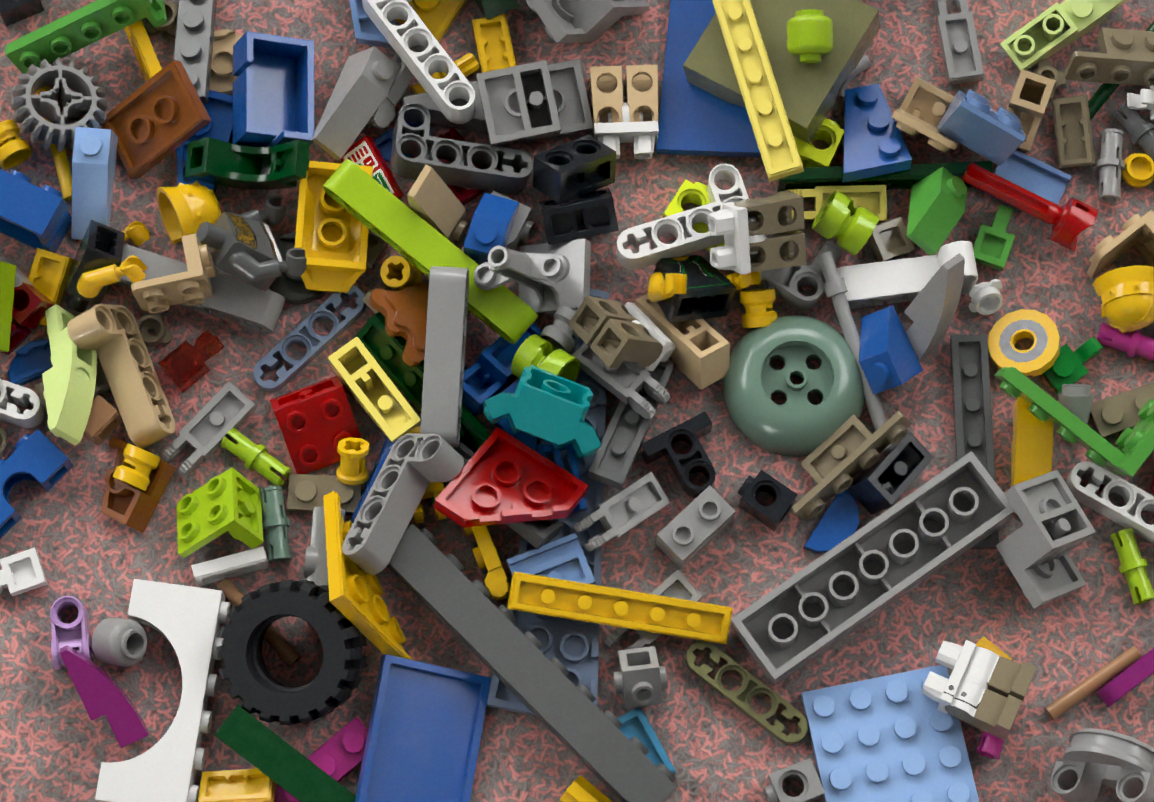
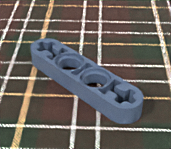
[253,286,366,393]

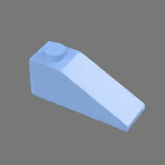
[71,127,118,240]

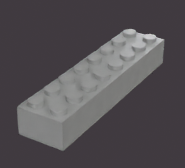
[731,451,1015,687]

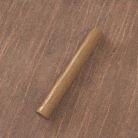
[217,577,301,667]
[1044,646,1142,720]

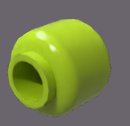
[786,9,834,63]

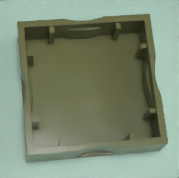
[683,0,880,144]

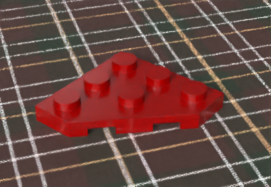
[433,427,589,528]

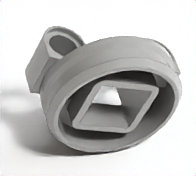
[1051,728,1154,802]

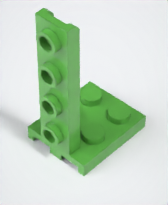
[5,0,167,74]
[994,367,1154,477]

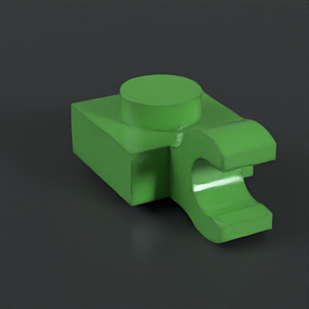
[973,205,1015,271]

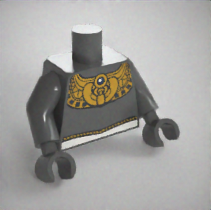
[196,195,307,292]

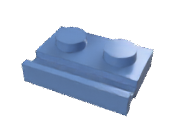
[984,150,1071,208]
[507,533,596,584]

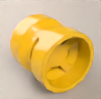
[0,120,32,169]
[739,288,777,328]
[112,443,161,492]

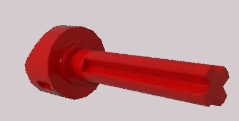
[962,162,1098,252]

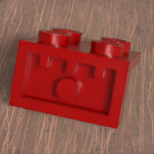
[270,376,361,474]

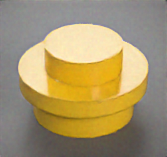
[1121,153,1154,188]

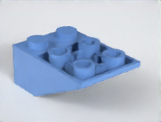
[937,89,1026,166]

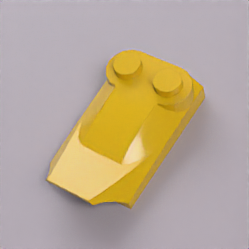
[294,161,373,293]

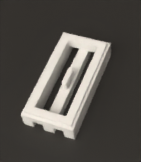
[191,546,269,586]

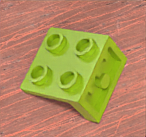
[176,467,263,558]

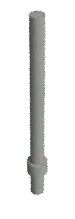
[817,251,891,452]

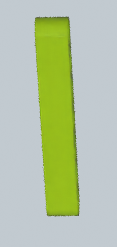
[322,159,538,345]

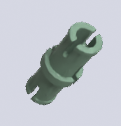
[259,486,292,562]

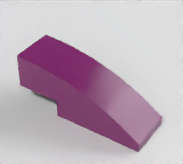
[59,645,149,748]

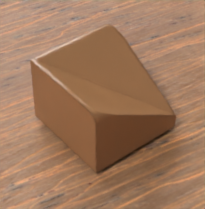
[84,395,123,446]

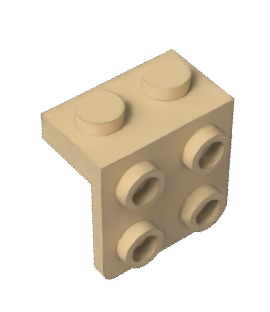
[891,77,961,152]
[1087,210,1154,278]
[131,234,216,313]

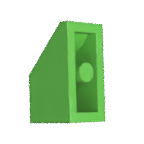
[907,167,967,255]

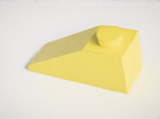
[328,337,421,443]

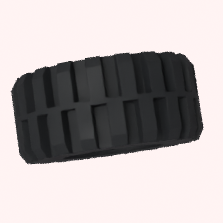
[217,580,367,725]

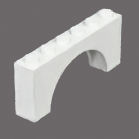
[95,579,230,802]

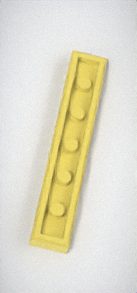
[712,0,804,182]

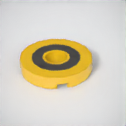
[988,309,1061,377]

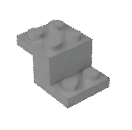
[526,0,650,43]
[476,59,594,145]
[996,469,1096,609]

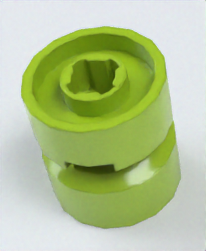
[811,190,879,256]
[511,334,580,382]

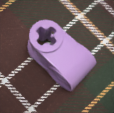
[50,596,94,670]

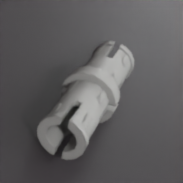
[1096,128,1125,203]

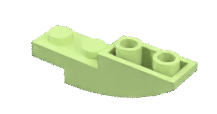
[1000,0,1128,71]
[42,304,97,445]

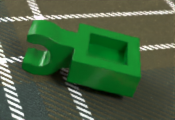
[1042,336,1103,394]

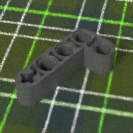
[390,102,533,195]

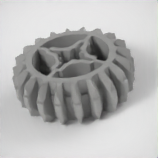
[10,57,108,153]

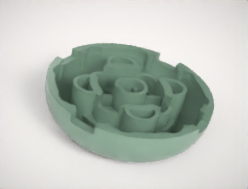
[722,315,865,457]

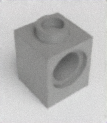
[763,758,825,802]

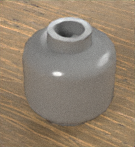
[91,617,147,667]

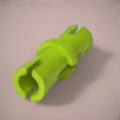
[221,428,292,486]
[1110,528,1154,605]

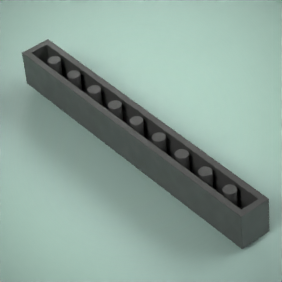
[387,523,677,802]

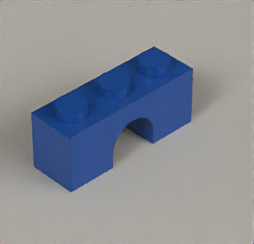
[0,429,73,539]

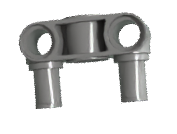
[756,241,843,311]

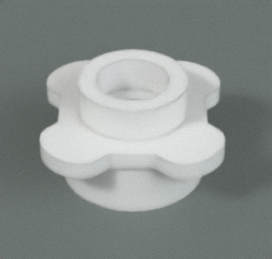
[968,279,1004,315]

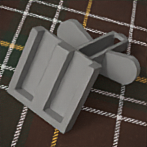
[474,239,591,315]

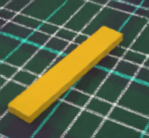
[507,571,733,644]

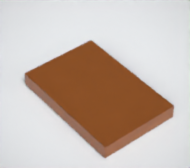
[103,60,211,179]

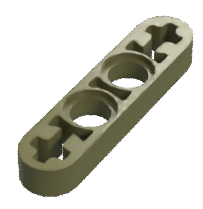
[686,641,808,745]

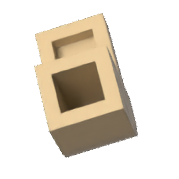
[1006,69,1056,153]

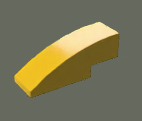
[1011,397,1054,514]

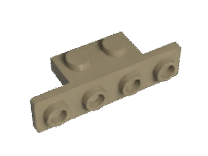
[1064,27,1154,87]
[791,411,912,521]

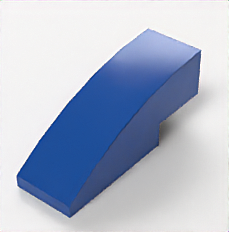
[462,323,542,417]

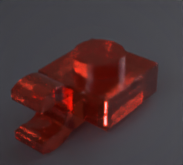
[158,330,224,393]

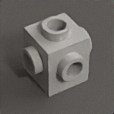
[613,646,668,708]

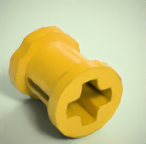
[380,255,423,290]
[336,437,370,485]

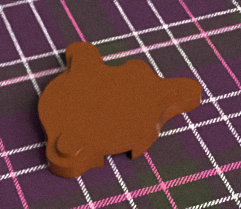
[369,283,471,367]

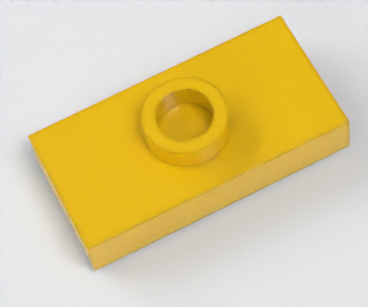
[472,14,517,73]
[28,248,74,326]
[198,768,276,802]

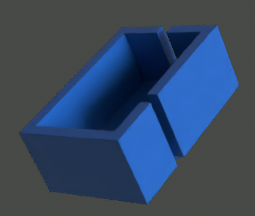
[233,31,315,147]
[0,169,72,253]

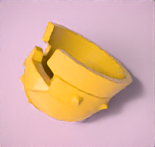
[156,181,221,244]
[1092,265,1154,333]

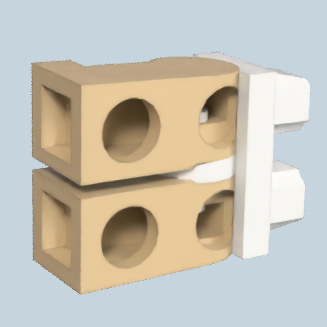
[589,65,659,159]

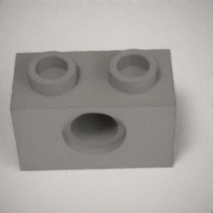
[655,485,736,570]

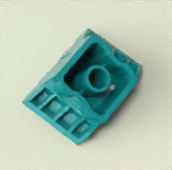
[483,365,602,459]

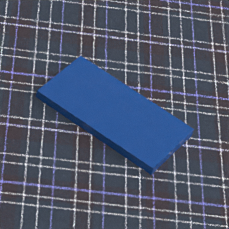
[656,0,761,158]
[355,654,491,802]

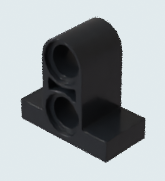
[640,411,716,498]

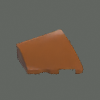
[101,436,176,533]

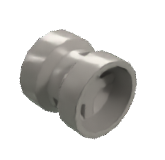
[540,306,579,354]

